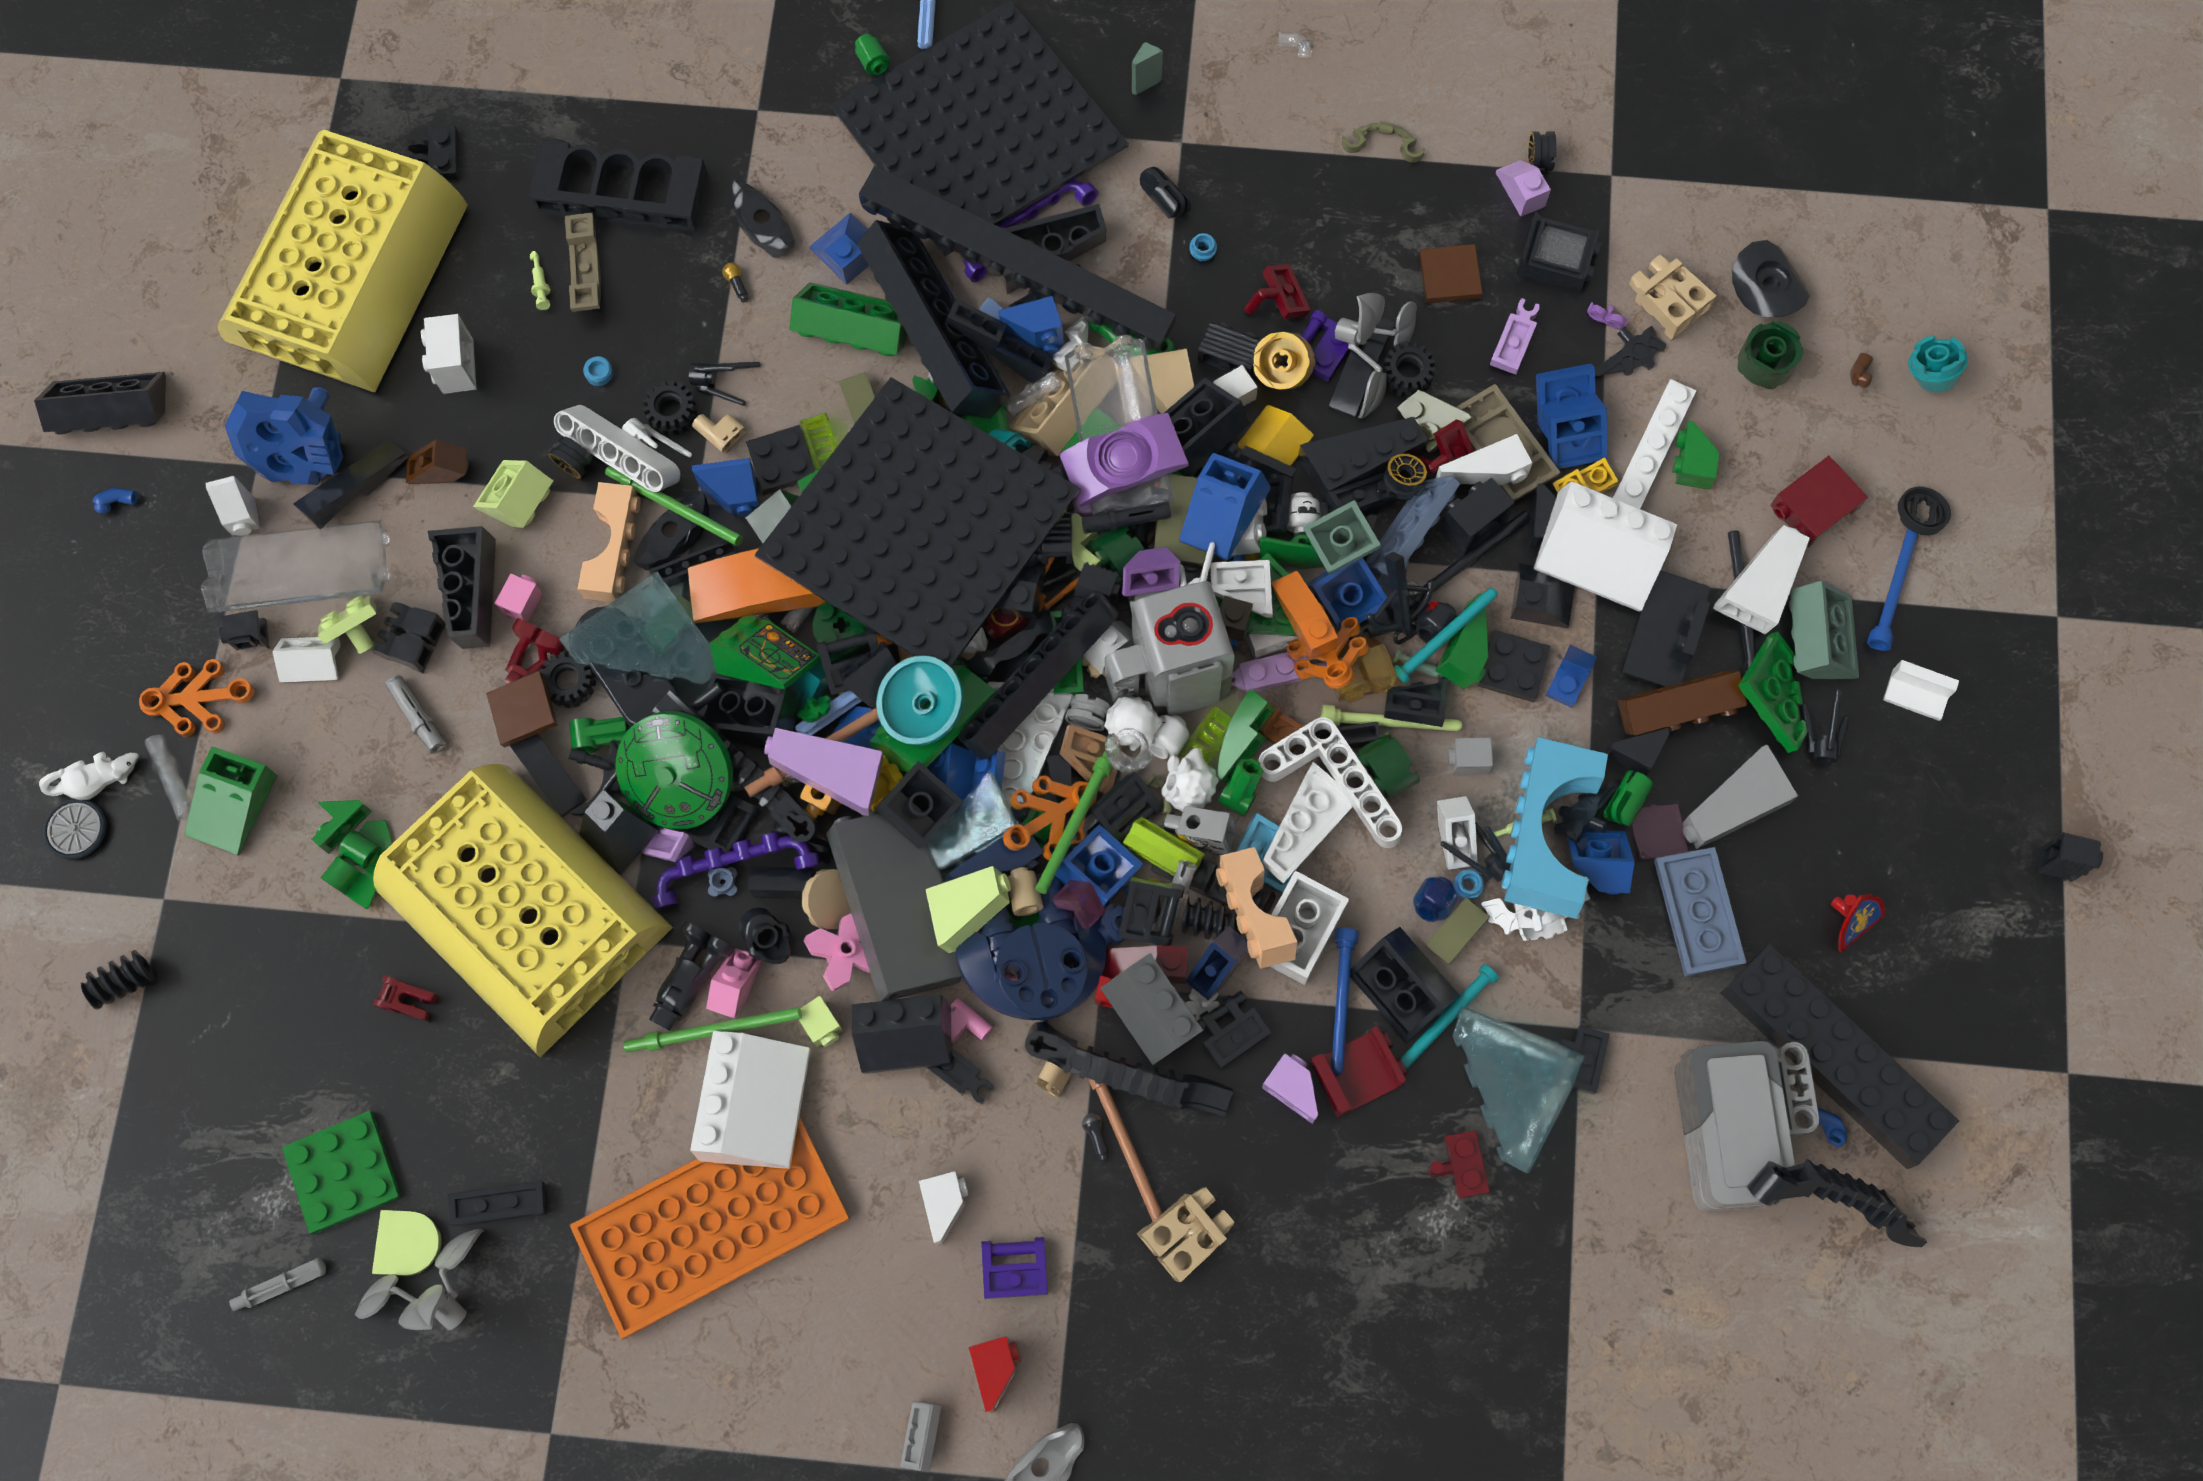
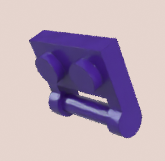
[1286,310,1350,382]
[981,1237,1048,1299]

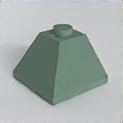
[1303,500,1381,575]

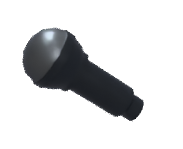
[1082,1113,1109,1161]

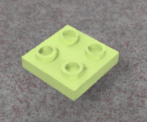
[318,595,376,654]

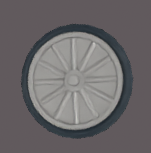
[43,799,107,859]

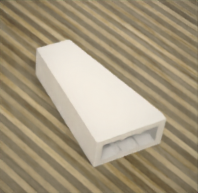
[1713,525,1810,634]

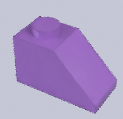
[1122,547,1180,596]

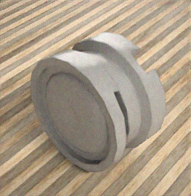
[1065,694,1111,731]

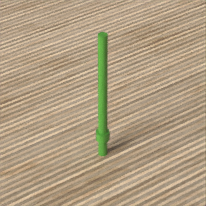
[605,465,743,546]
[1035,740,1120,894]
[623,1007,802,1053]

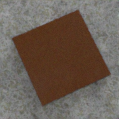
[1419,244,1483,303]
[486,671,558,748]

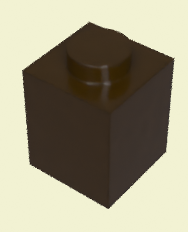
[1220,596,1253,642]

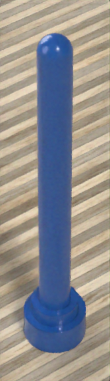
[1867,528,1918,651]
[1331,928,1359,1075]

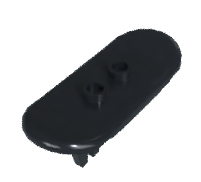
[574,606,678,726]

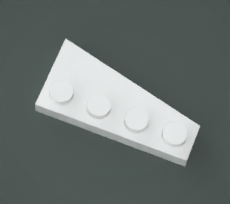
[1262,762,1353,884]

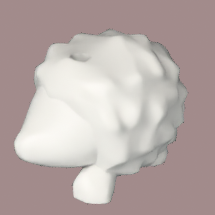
[1104,696,1162,751]
[1162,748,1219,812]

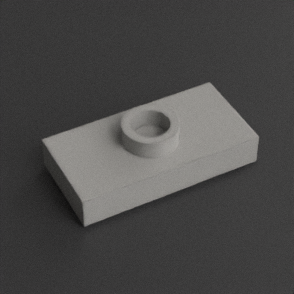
[900,1401,942,1472]

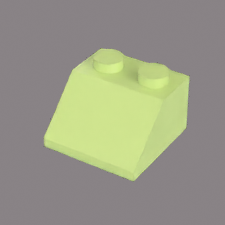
[473,460,553,528]

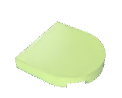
[372,1210,442,1276]

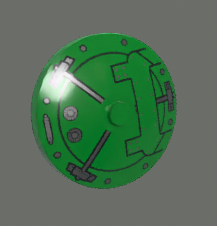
[616,711,733,829]

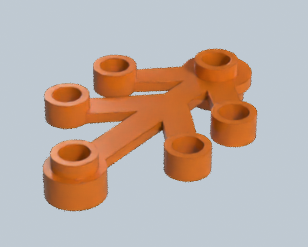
[1287,603,1369,689]
[139,659,254,737]
[1003,776,1097,860]

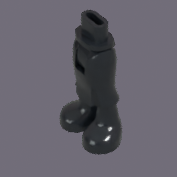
[649,921,735,1031]

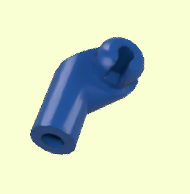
[92,487,138,513]
[1817,1107,1848,1147]

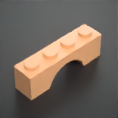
[577,482,641,603]
[1216,847,1297,969]

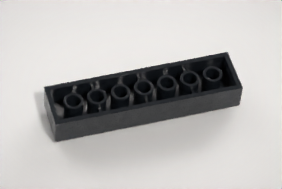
[857,220,1011,419]
[1720,944,1959,1169]

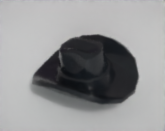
[1732,240,1810,317]

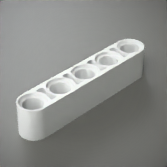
[554,405,680,492]

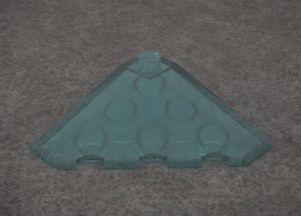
[559,572,716,684]
[1452,1007,1584,1173]

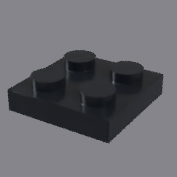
[746,425,815,495]
[1478,630,1550,702]

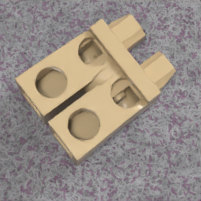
[1629,254,1717,340]
[1137,1187,1235,1282]

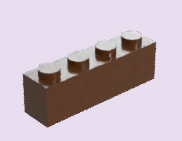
[1617,670,1747,736]

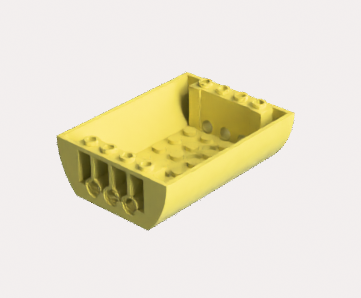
[218,130,468,393]
[373,764,673,1057]

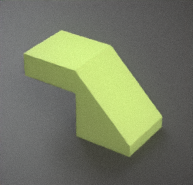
[1072,512,1102,571]

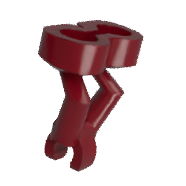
[504,618,568,684]

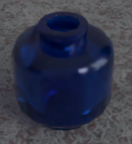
[1413,877,1458,922]

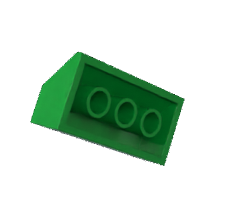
[789,282,908,356]
[869,665,996,772]

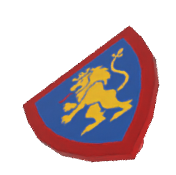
[1831,894,1885,952]

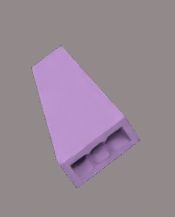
[764,728,883,816]

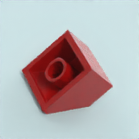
[969,1336,1021,1413]

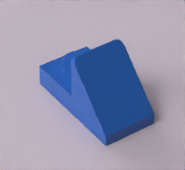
[1545,645,1597,708]

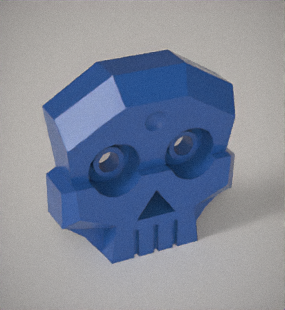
[225,387,344,485]

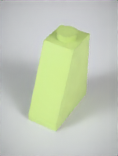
[926,866,1011,953]

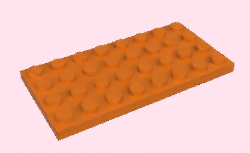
[570,1115,850,1340]

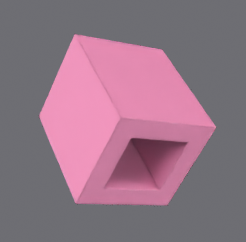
[494,573,543,622]

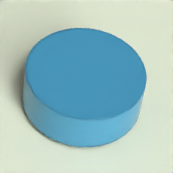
[583,356,613,386]

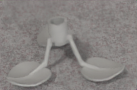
[1335,293,1417,418]
[355,1228,484,1330]

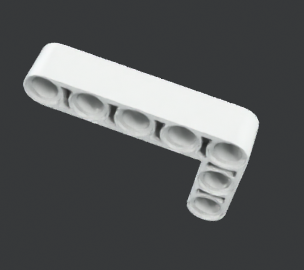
[1259,717,1402,848]

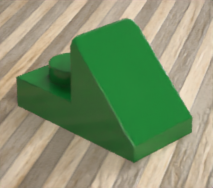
[311,800,372,854]

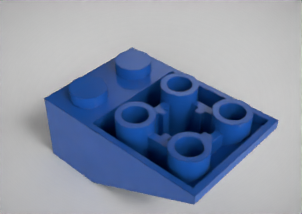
[1179,453,1271,561]

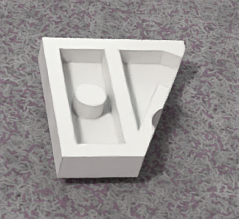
[1210,560,1273,618]

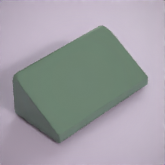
[1132,42,1163,95]

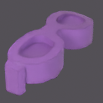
[1587,302,1630,329]

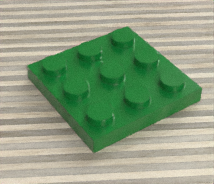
[282,1110,402,1235]

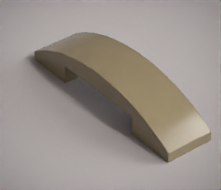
[565,213,601,312]

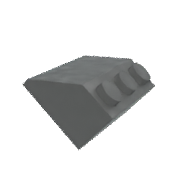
[1100,953,1203,1065]

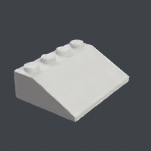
[1534,481,1677,612]
[690,1031,811,1169]

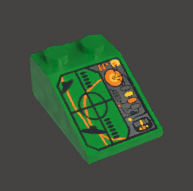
[709,615,821,690]

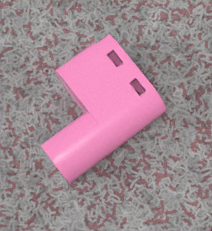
[951,998,993,1043]

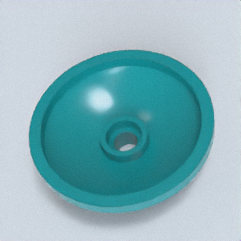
[876,656,964,746]

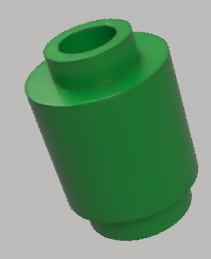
[855,34,890,75]

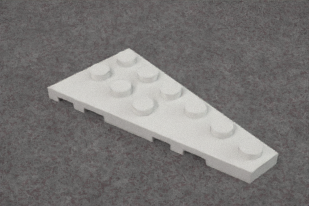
[975,682,1075,854]

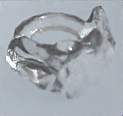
[1105,728,1152,773]

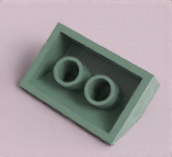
[1789,581,1859,679]

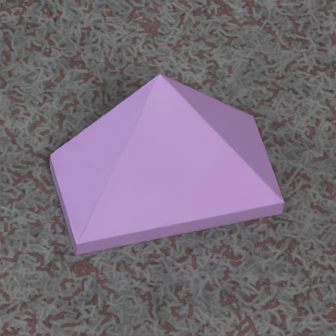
[641,827,696,862]

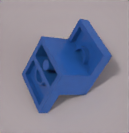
[1536,364,1608,469]
[927,743,1006,816]

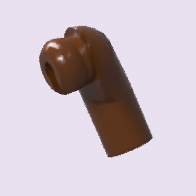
[1850,353,1873,388]

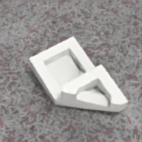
[1052,317,1088,372]

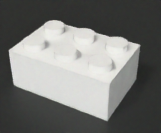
[1254,871,1349,985]

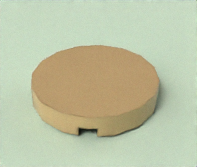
[802,869,851,929]

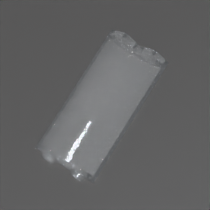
[1065,335,1174,515]
[200,520,390,613]

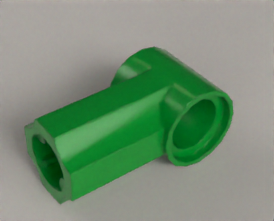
[569,717,630,753]
[1218,758,1264,817]

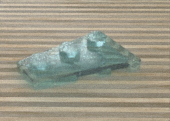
[927,772,1017,869]

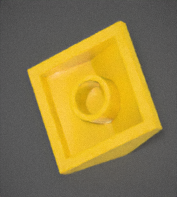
[1237,405,1314,466]

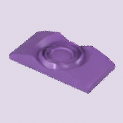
[1059,413,1189,507]

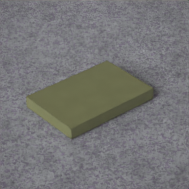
[1153,474,1207,566]

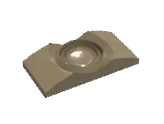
[1456,384,1560,502]

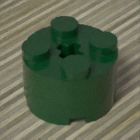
[1737,321,1803,389]
[1084,526,1145,589]
[812,602,870,661]
[1356,731,1420,801]

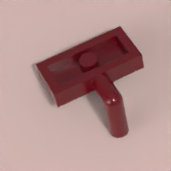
[1244,264,1311,319]
[1415,419,1474,474]
[1427,1130,1490,1199]

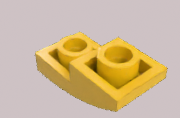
[1552,457,1620,493]

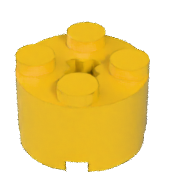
[1253,332,1315,390]

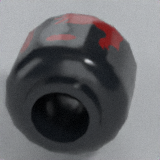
[1415,602,1457,643]

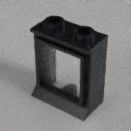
[1516,211,1602,291]

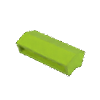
[1123,817,1205,876]

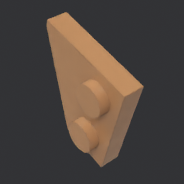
[1060,724,1124,797]

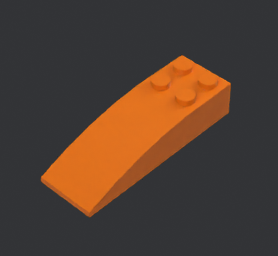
[688,549,826,623]

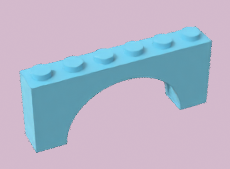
[1501,737,1608,919]

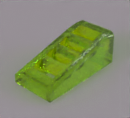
[800,413,837,471]
[1178,706,1232,764]

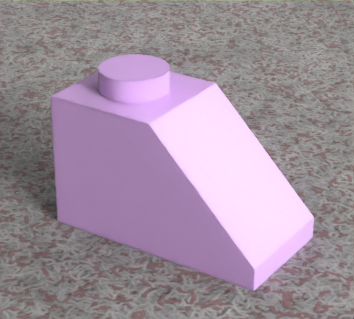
[1496,160,1551,217]
[1262,1054,1318,1124]

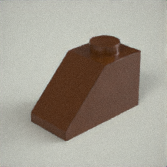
[406,439,468,484]

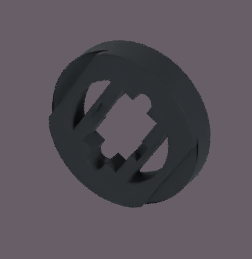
[1898,486,1951,536]

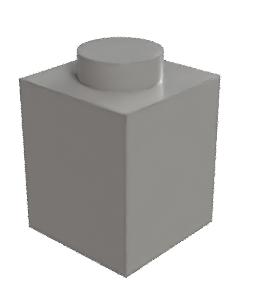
[1447,738,1493,775]

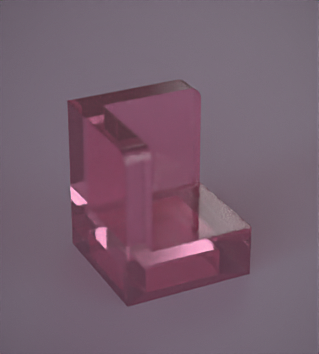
[1052,880,1106,929]

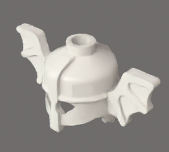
[1481,877,1590,941]

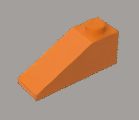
[1271,571,1338,661]

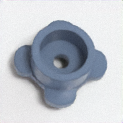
[708,867,738,897]

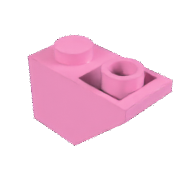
[706,948,762,1018]

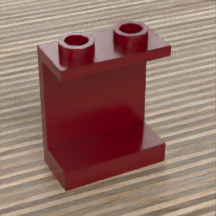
[1770,456,1868,547]
[1309,1026,1408,1118]

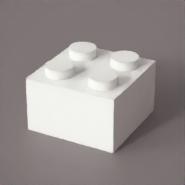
[421,314,477,394]

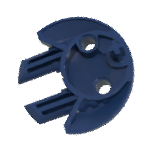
[955,873,1106,1023]

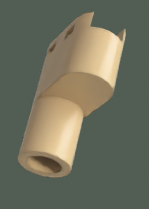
[692,414,746,453]
[1035,1061,1072,1098]

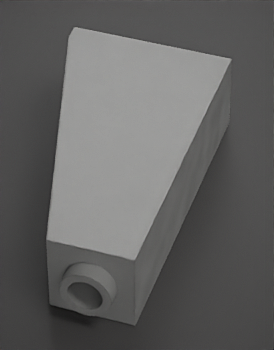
[1682,745,1798,849]

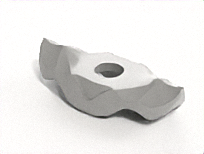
[1005,1423,1085,1481]

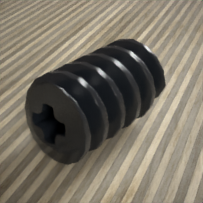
[1181,897,1241,940]
[81,950,155,1010]

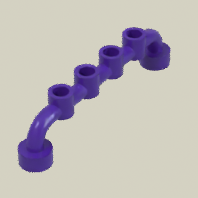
[964,180,1098,282]
[651,832,820,909]

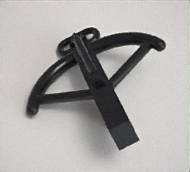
[1366,552,1434,645]

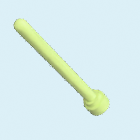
[1321,704,1463,731]

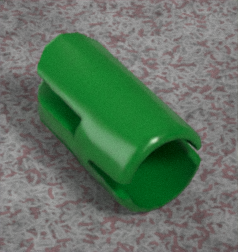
[1603,770,1654,827]

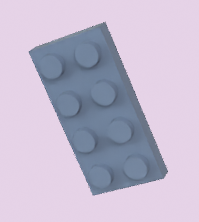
[1365,476,1460,575]
[1654,847,1747,977]

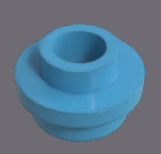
[1189,233,1217,261]
[1454,869,1484,900]

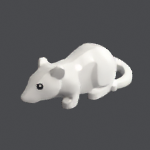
[39,752,139,800]

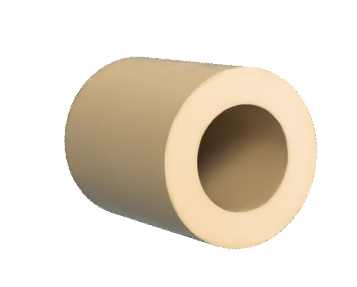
[1008,867,1043,916]

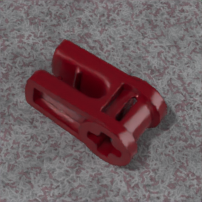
[372,976,438,1022]

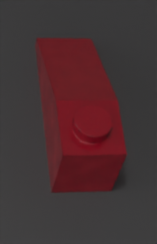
[1102,946,1187,984]

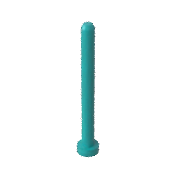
[1392,588,1498,685]
[1400,964,1500,1069]

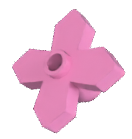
[804,913,870,991]

